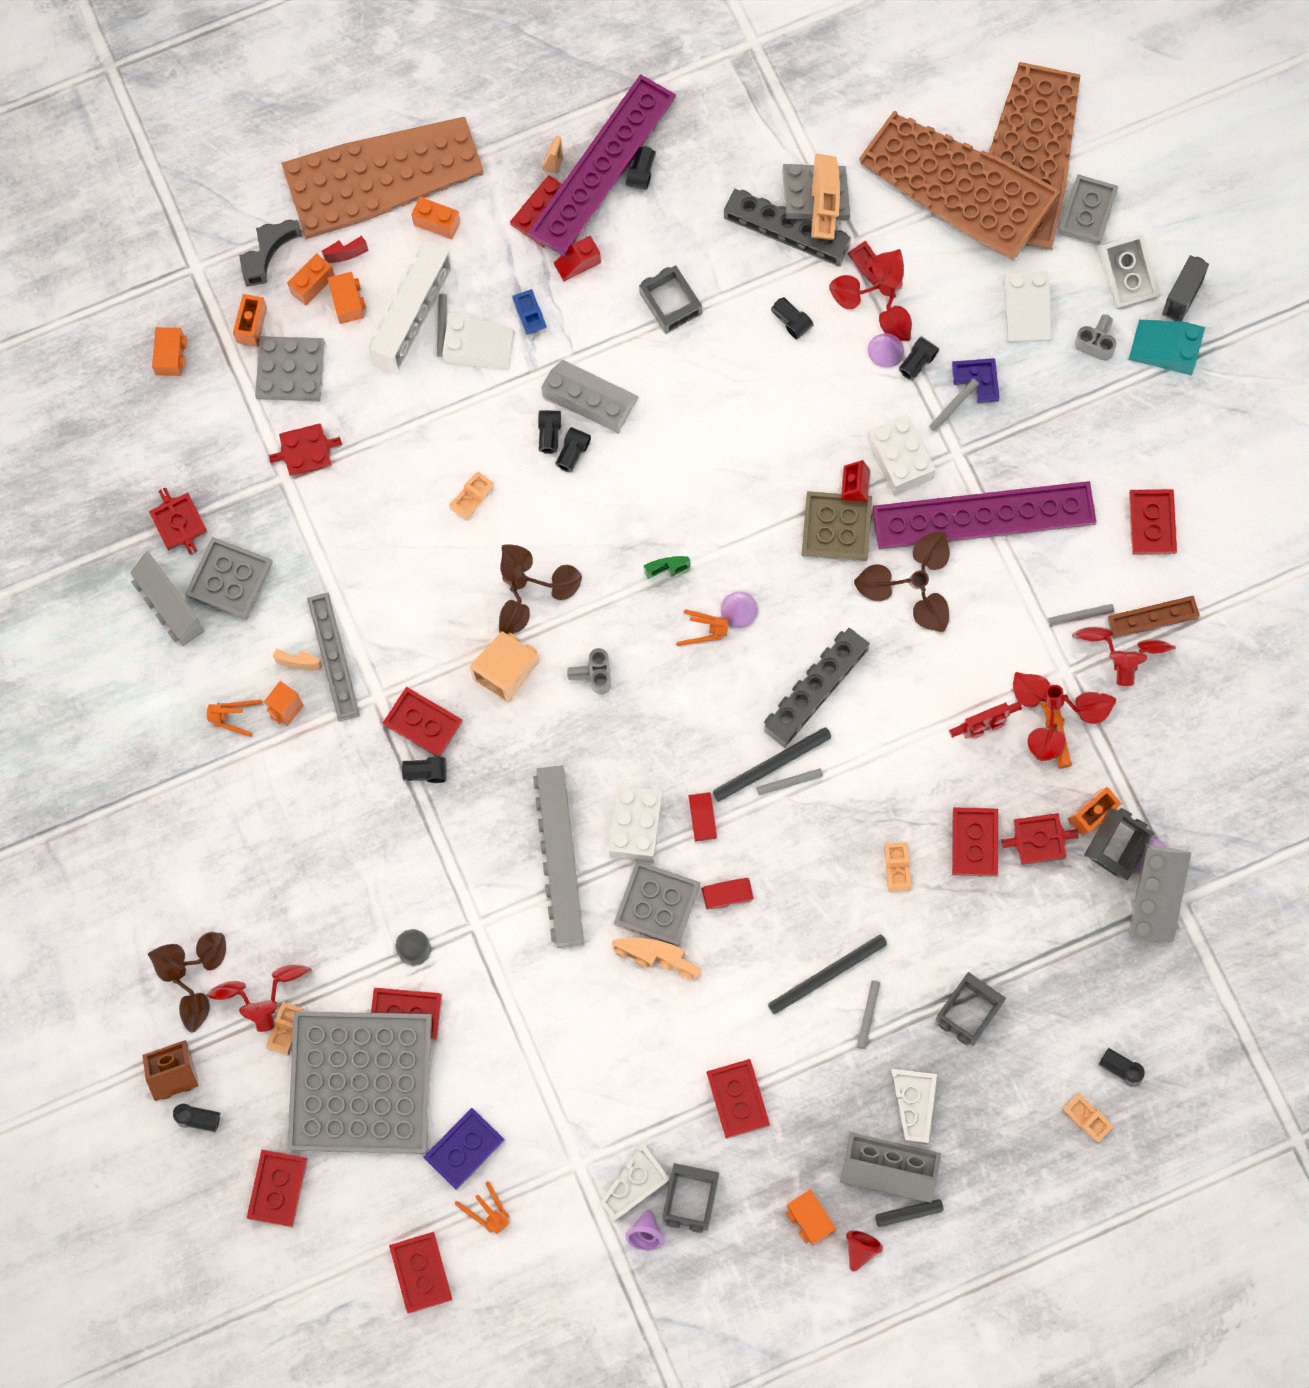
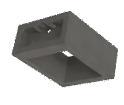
[1162,255,1209,321]
[639,265,702,334]
[1084,808,1154,880]
[936,972,1006,1046]
[662,1163,719,1233]

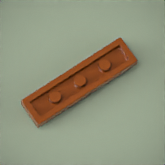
[1107,595,1200,639]

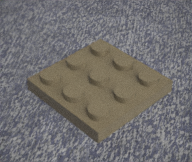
[802,491,872,561]

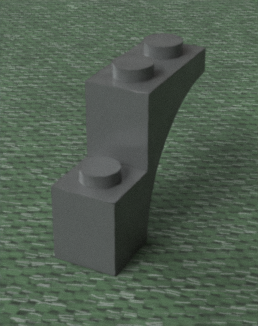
[239,220,302,287]

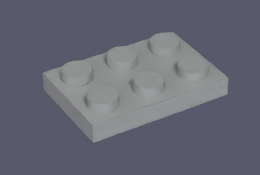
[1059,174,1118,245]

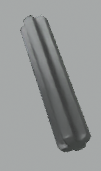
[875,1199,944,1227]

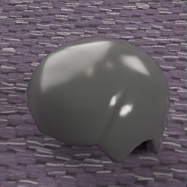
[395,929,431,966]

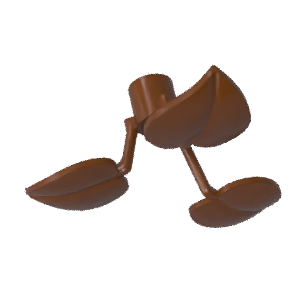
[854,531,950,632]
[499,544,582,634]
[148,932,226,1033]

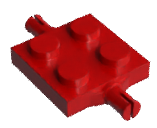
[269,423,342,476]
[149,488,207,555]
[948,701,1022,739]
[1001,813,1079,865]

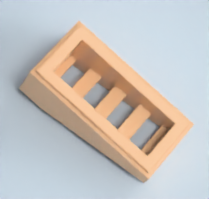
[542,135,563,174]

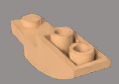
[811,153,840,240]
[612,938,701,981]

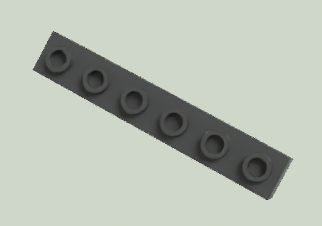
[724,188,851,267]
[764,627,870,748]

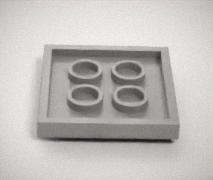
[782,164,850,221]
[255,336,325,401]
[185,537,273,620]
[614,860,701,947]

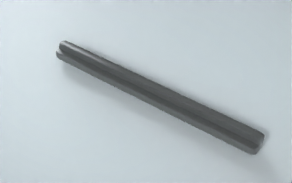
[713,727,832,801]
[768,934,887,1014]

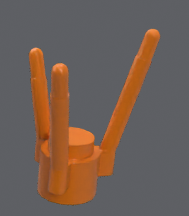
[676,609,728,646]
[207,700,263,737]
[455,1181,510,1235]

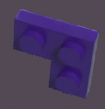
[952,358,1000,403]

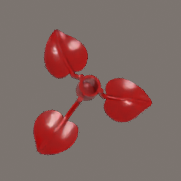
[829,249,912,341]
[1072,626,1176,686]
[1013,672,1116,761]
[206,965,312,1032]

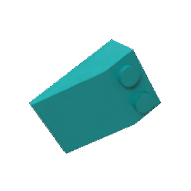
[1128,319,1205,376]

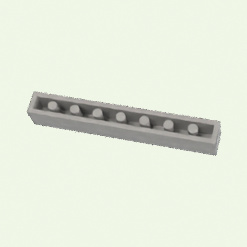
[533,765,584,948]

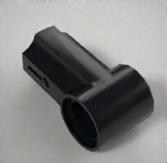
[626,146,656,190]
[771,297,814,340]
[898,336,940,380]
[538,410,561,454]
[555,427,591,472]
[402,756,446,783]
[1098,1047,1145,1087]
[173,1104,221,1133]

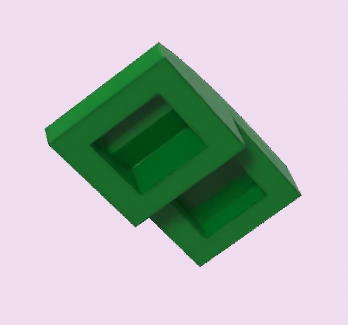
[643,556,691,579]

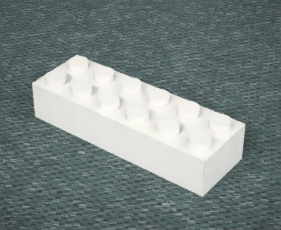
[369,240,453,375]

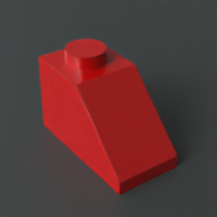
[554,235,601,282]

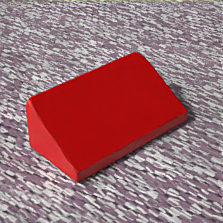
[841,460,870,502]

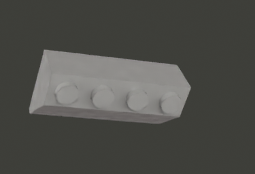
[541,360,639,433]
[130,551,204,646]
[1128,844,1191,941]
[840,1133,941,1203]

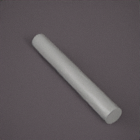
[437,294,447,356]
[929,378,979,432]
[1047,604,1114,626]
[756,768,823,796]
[857,980,880,1049]

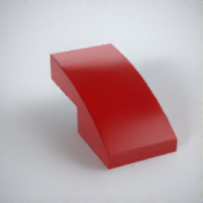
[321,235,369,263]
[847,240,882,286]
[688,792,717,842]
[701,878,754,910]

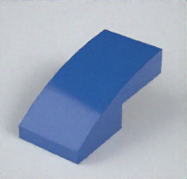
[512,289,547,335]

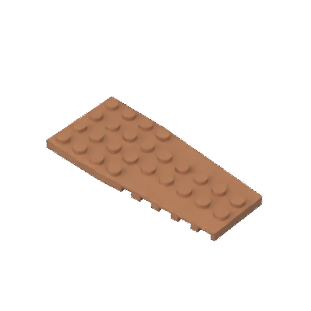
[988,62,1081,250]
[859,111,1060,261]
[281,117,484,239]

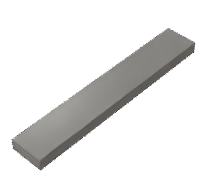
[307,592,360,722]

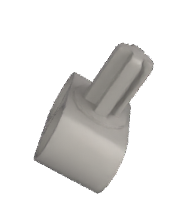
[1075,314,1117,361]
[567,648,611,694]

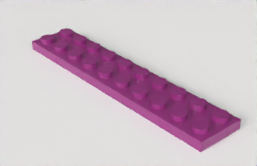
[528,74,676,257]
[872,481,1097,550]

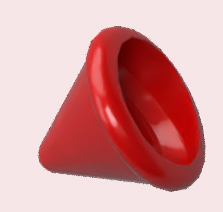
[846,1230,883,1271]

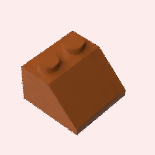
[142,1040,199,1101]

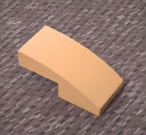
[449,471,494,520]
[273,648,322,670]
[884,842,911,892]
[266,1002,304,1055]
[1062,1093,1114,1143]

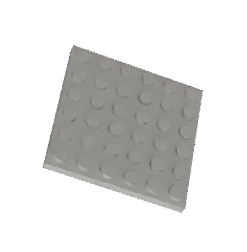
[287,1011,432,1154]

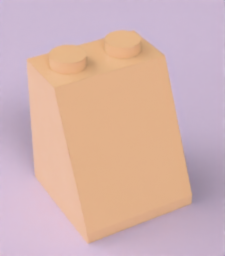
[470,631,539,703]

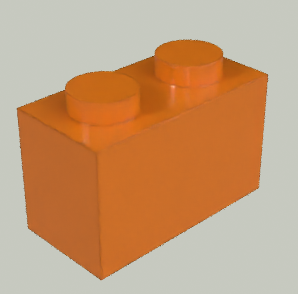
[411,197,461,240]
[287,253,335,306]
[327,271,366,324]
[233,294,267,347]
[152,327,187,376]
[264,681,304,726]
[1067,787,1122,835]
[785,1189,836,1247]

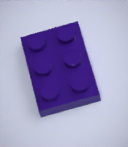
[423,1107,505,1191]

